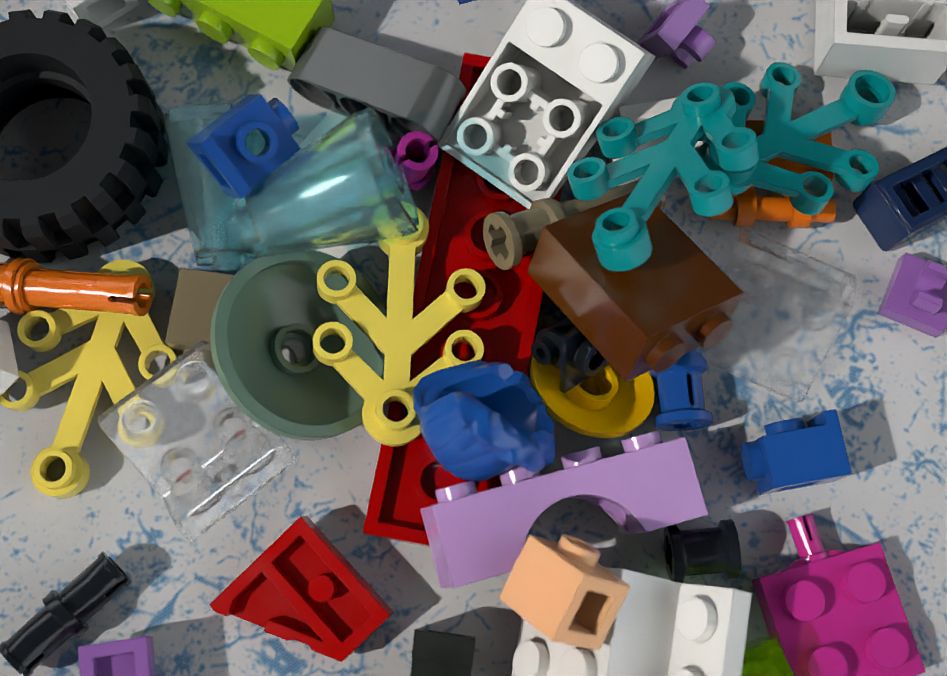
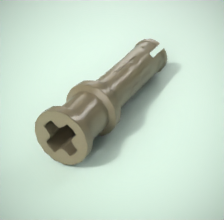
[483,179,666,270]

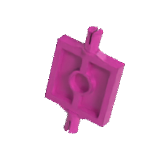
[751,513,926,676]

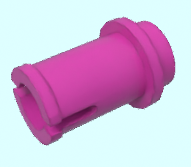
[385,131,438,192]

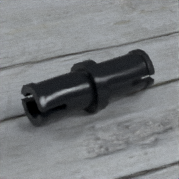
[0,551,132,676]

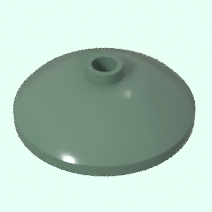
[210,248,387,441]

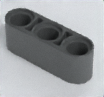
[287,27,467,147]

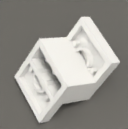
[512,567,752,676]

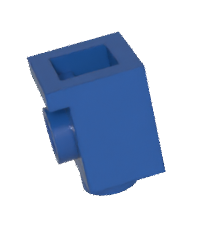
[186,94,301,199]
[741,409,852,495]

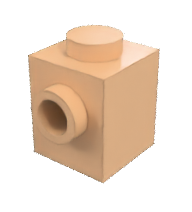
[499,534,631,651]

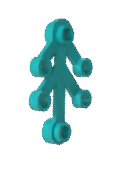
[698,62,896,215]
[567,82,760,271]

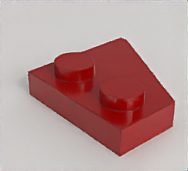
[209,516,395,662]

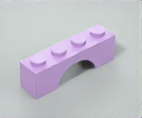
[420,430,708,588]

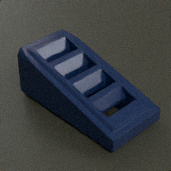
[853,147,947,251]

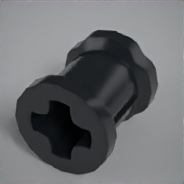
[663,519,741,583]

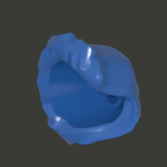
[413,360,556,482]

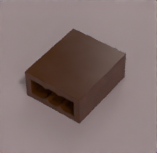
[527,193,744,382]

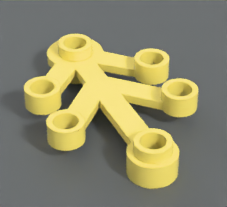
[313,203,486,446]
[0,259,182,499]

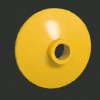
[530,357,655,438]

